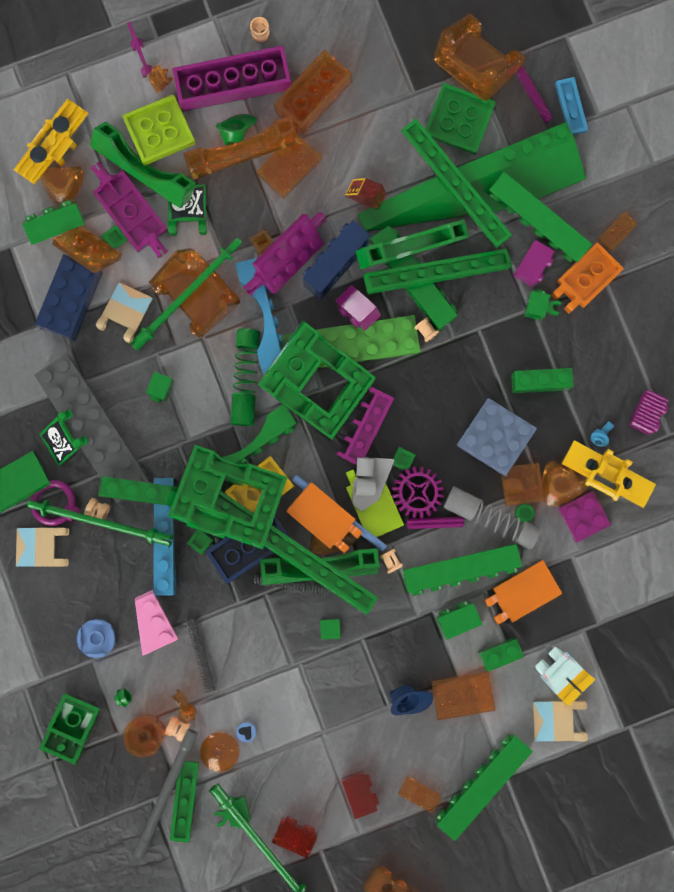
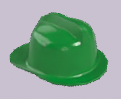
[215,114,256,146]

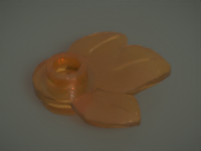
[172,689,197,724]

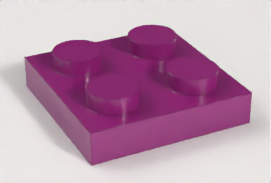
[558,491,611,543]

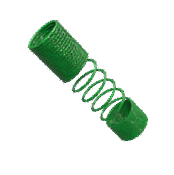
[230,328,261,426]

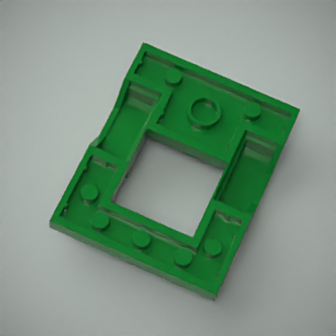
[257,321,376,440]
[168,445,287,549]

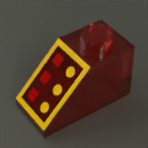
[345,178,387,210]

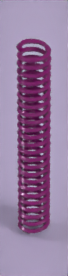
[509,56,553,124]

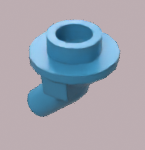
[590,421,614,447]

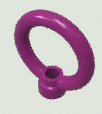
[31,480,80,526]

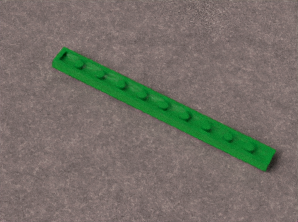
[214,491,378,615]

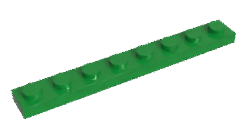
[401,118,512,248]
[363,249,512,294]

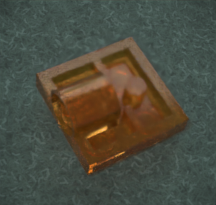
[501,463,544,506]

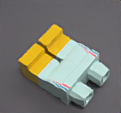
[535,647,595,706]

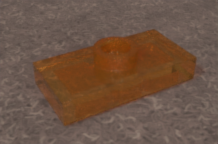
[597,211,638,252]
[398,776,442,814]

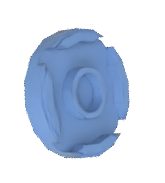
[77,619,117,658]

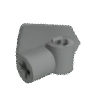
[352,457,394,511]

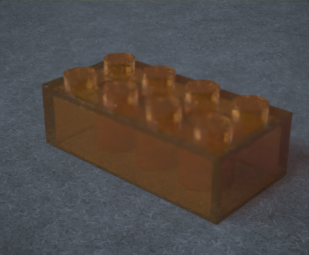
[274,49,352,136]

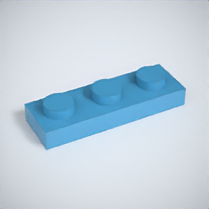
[555,77,588,136]

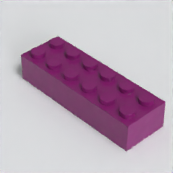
[172,46,292,112]

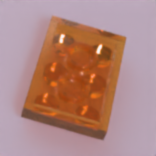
[256,132,322,199]
[52,226,122,274]
[431,671,496,720]

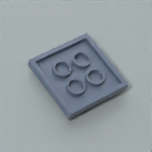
[457,398,537,477]

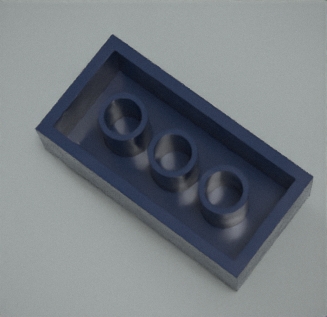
[302,220,370,300]
[35,254,103,342]
[205,515,292,584]

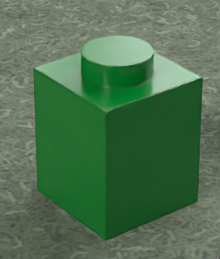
[146,372,174,403]

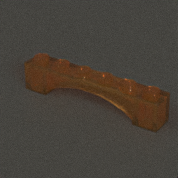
[183,116,300,179]

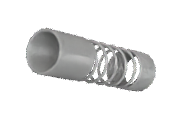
[444,486,541,550]

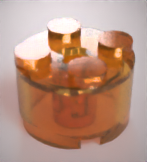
[123,714,166,758]

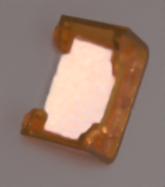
[434,14,526,100]
[149,248,241,338]

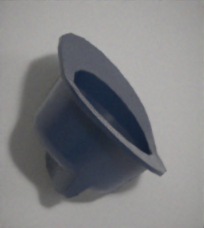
[389,685,433,716]

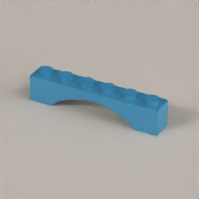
[235,258,283,375]
[154,478,176,595]

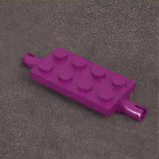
[91,162,168,258]
[243,212,327,295]

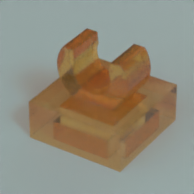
[148,65,173,93]

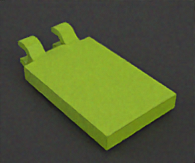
[346,470,404,537]

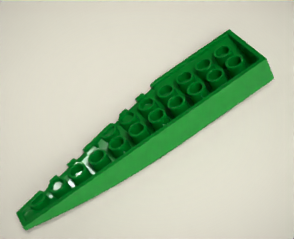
[358,122,586,232]

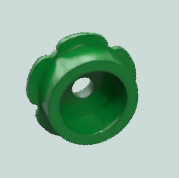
[114,688,132,707]

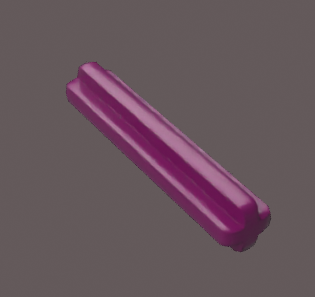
[407,517,464,529]

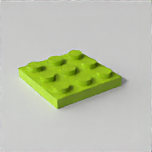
[122,94,196,166]

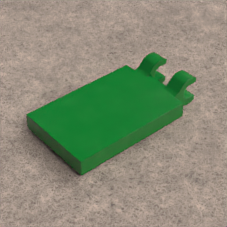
[0,451,51,513]

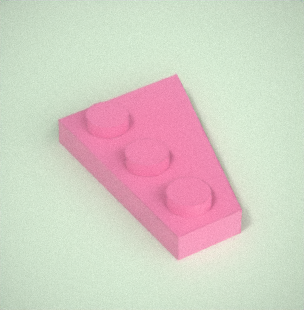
[135,590,178,656]

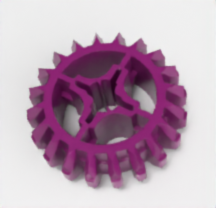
[392,467,444,518]

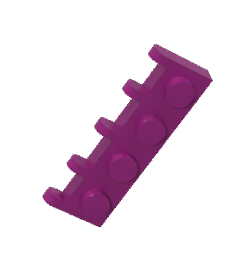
[336,387,394,465]

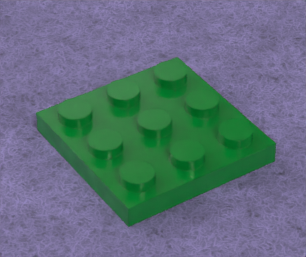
[425,82,496,155]

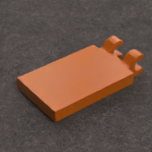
[550,242,624,314]
[286,482,362,554]
[483,560,562,624]

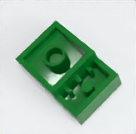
[39,693,100,765]

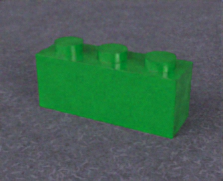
[22,199,85,245]
[511,368,573,393]

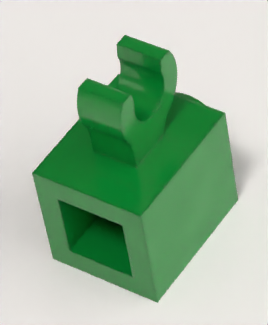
[524,289,561,321]
[214,795,251,829]

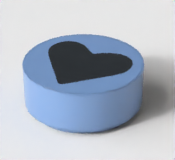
[237,722,256,742]

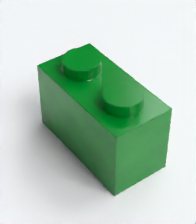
[436,601,483,640]
[478,637,524,672]

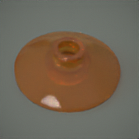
[200,732,239,772]

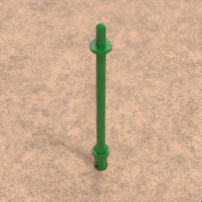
[130,238,242,351]
[27,499,173,547]
[209,783,306,892]

